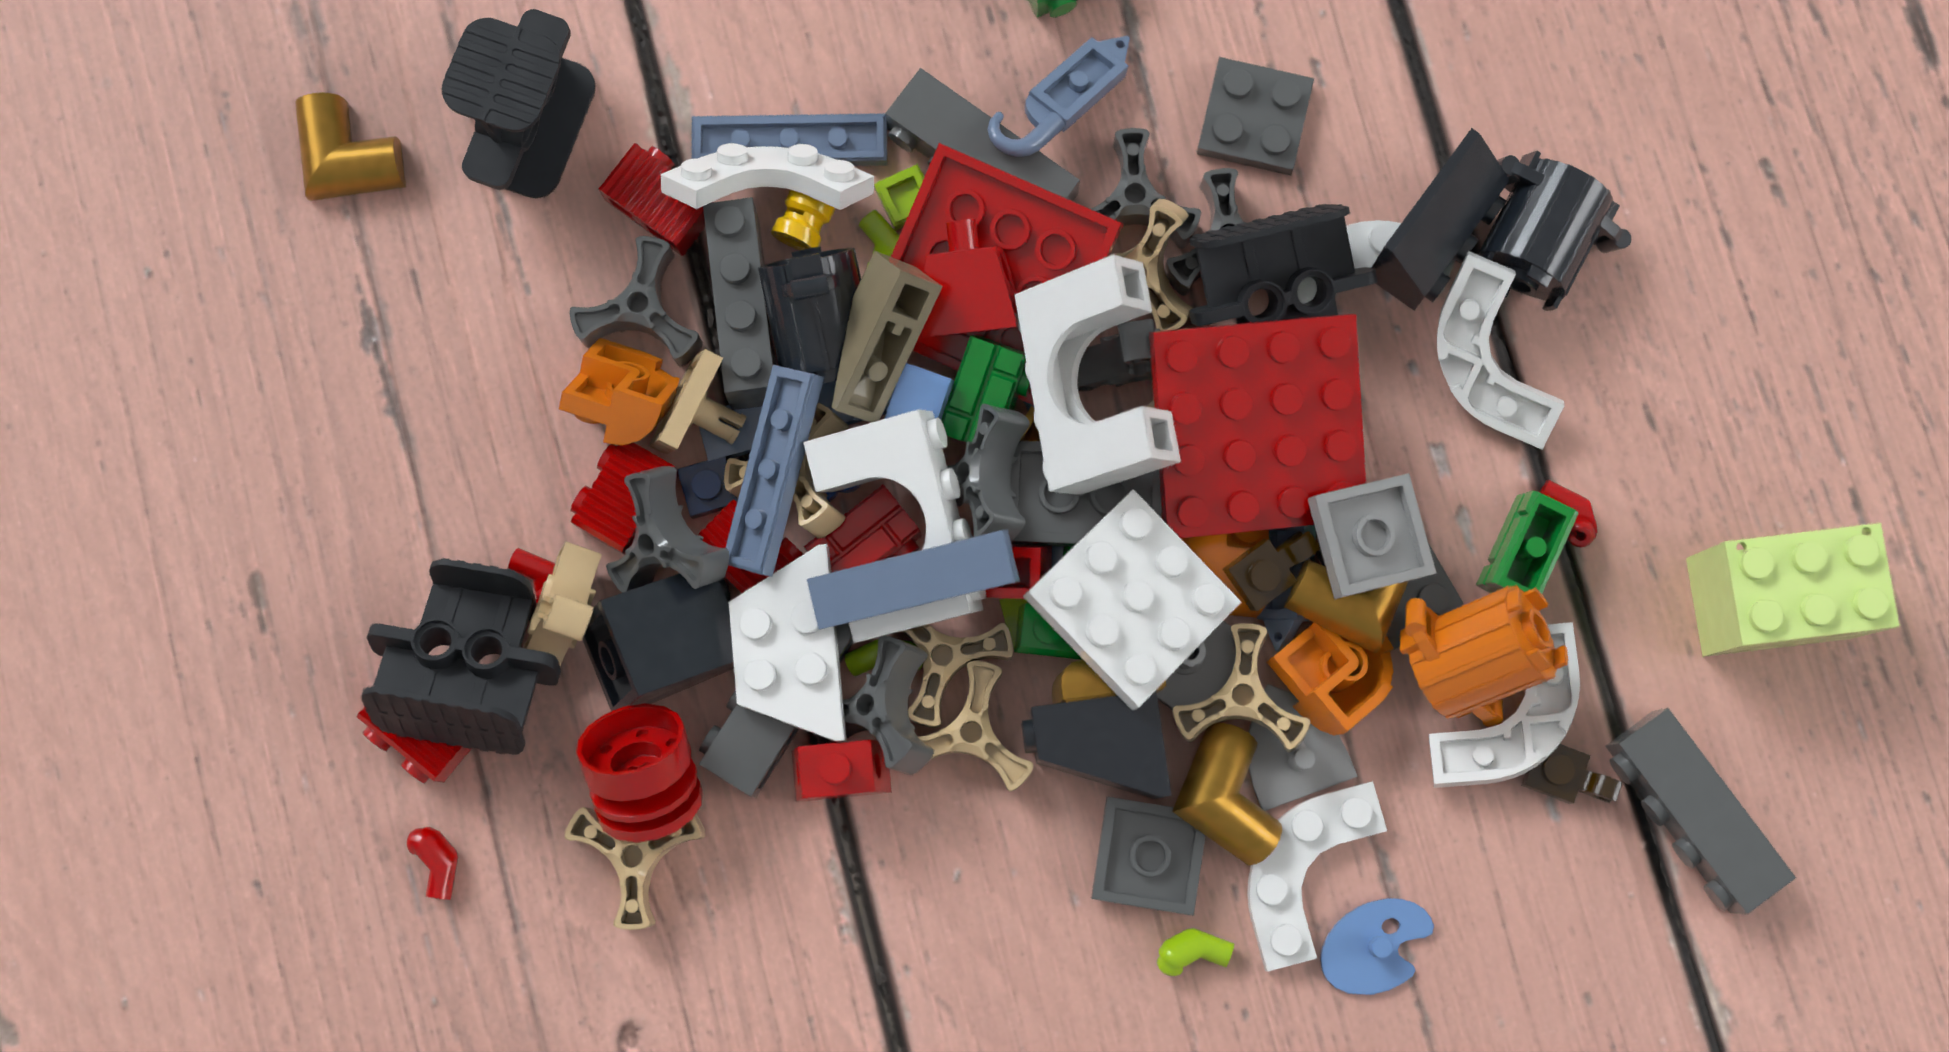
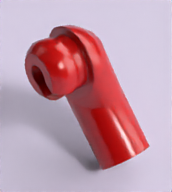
[1540,479,1598,548]
[508,548,555,603]
[406,827,458,900]

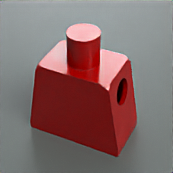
[921,219,1018,338]
[791,740,892,802]

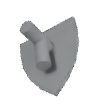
[1249,684,1358,811]

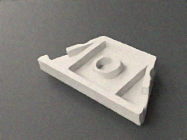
[729,544,847,743]

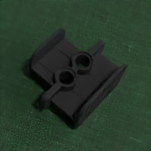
[441,9,596,198]
[1189,204,1378,326]
[361,558,561,755]

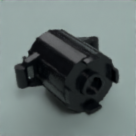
[1478,151,1632,311]
[758,246,861,383]

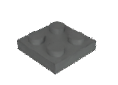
[1196,57,1314,176]
[1091,796,1206,916]

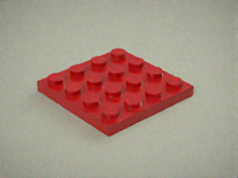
[891,143,1123,405]
[1149,314,1366,538]

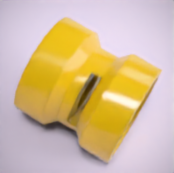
[771,190,835,250]

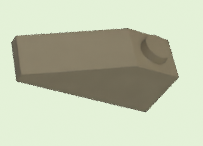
[831,251,943,423]

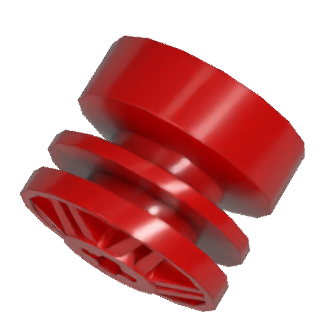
[576,703,703,843]

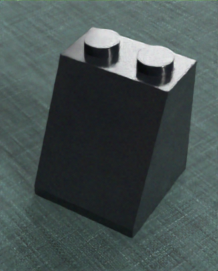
[582,573,734,711]
[1021,691,1171,799]

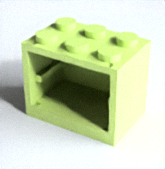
[1686,523,1900,657]

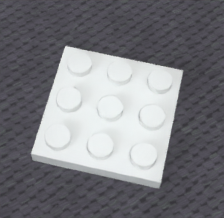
[1023,489,1241,711]

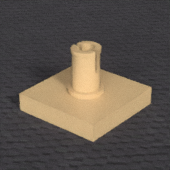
[648,349,746,455]

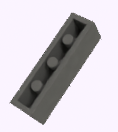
[885,68,1080,201]
[703,197,777,410]
[699,623,854,798]
[1606,708,1796,914]

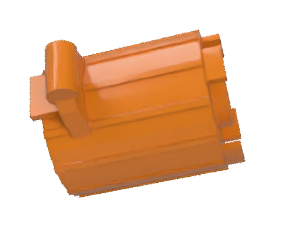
[1400,585,1568,727]

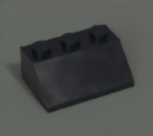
[1371,128,1510,311]

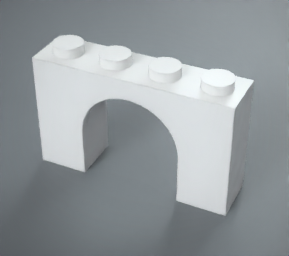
[1014,255,1181,495]
[803,409,986,643]

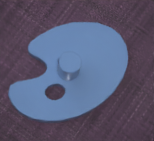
[1320,898,1434,995]

